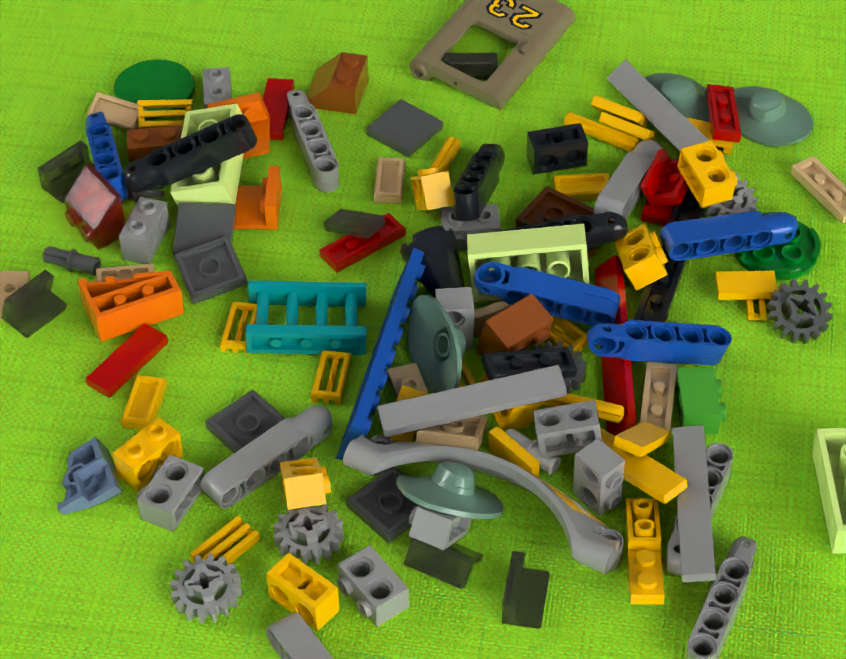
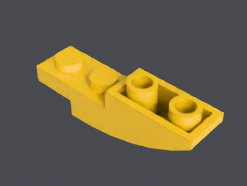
[625,498,665,605]

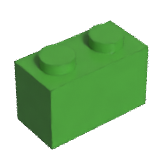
[675,367,726,434]

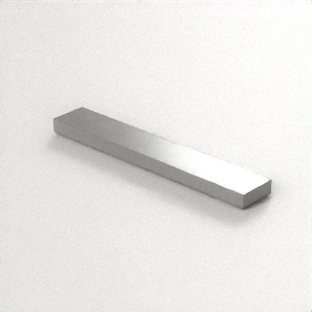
[607,59,709,151]
[377,365,567,438]
[672,425,716,583]

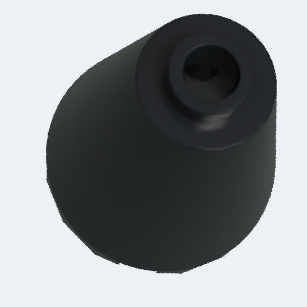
[400,226,465,298]

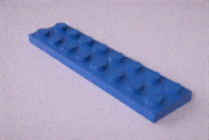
[335,248,426,460]

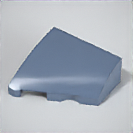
[57,437,122,514]

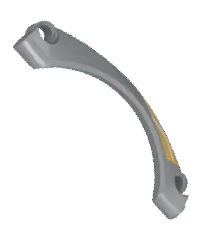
[343,434,624,574]

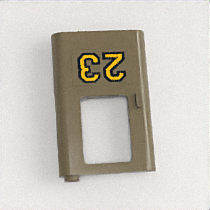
[409,0,575,110]

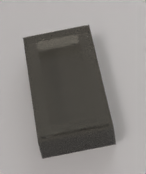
[323,209,386,239]

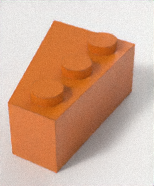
[77,270,184,342]

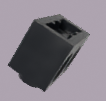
[526,123,588,175]

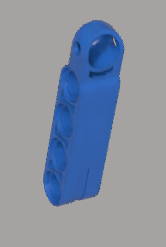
[85,112,128,203]
[659,211,798,261]
[474,262,620,326]
[587,320,732,365]

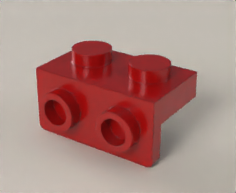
[641,149,689,207]

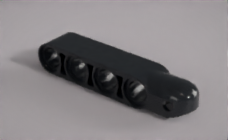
[123,114,257,193]
[453,143,505,221]
[495,212,628,252]

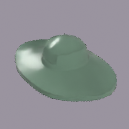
[639,73,710,126]
[734,86,813,147]
[408,295,466,393]
[396,461,504,519]

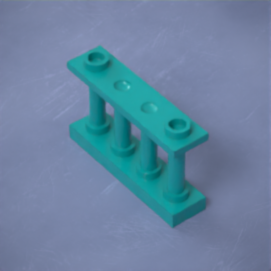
[246,280,366,355]

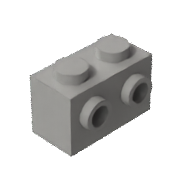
[441,204,501,251]

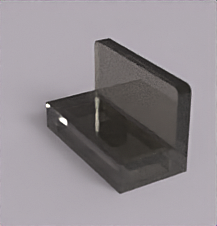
[444,53,498,80]
[38,140,98,203]
[1,269,67,338]
[403,538,483,589]
[502,551,550,629]

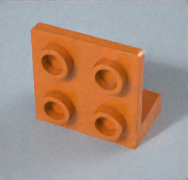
[208,92,270,159]
[234,166,282,230]

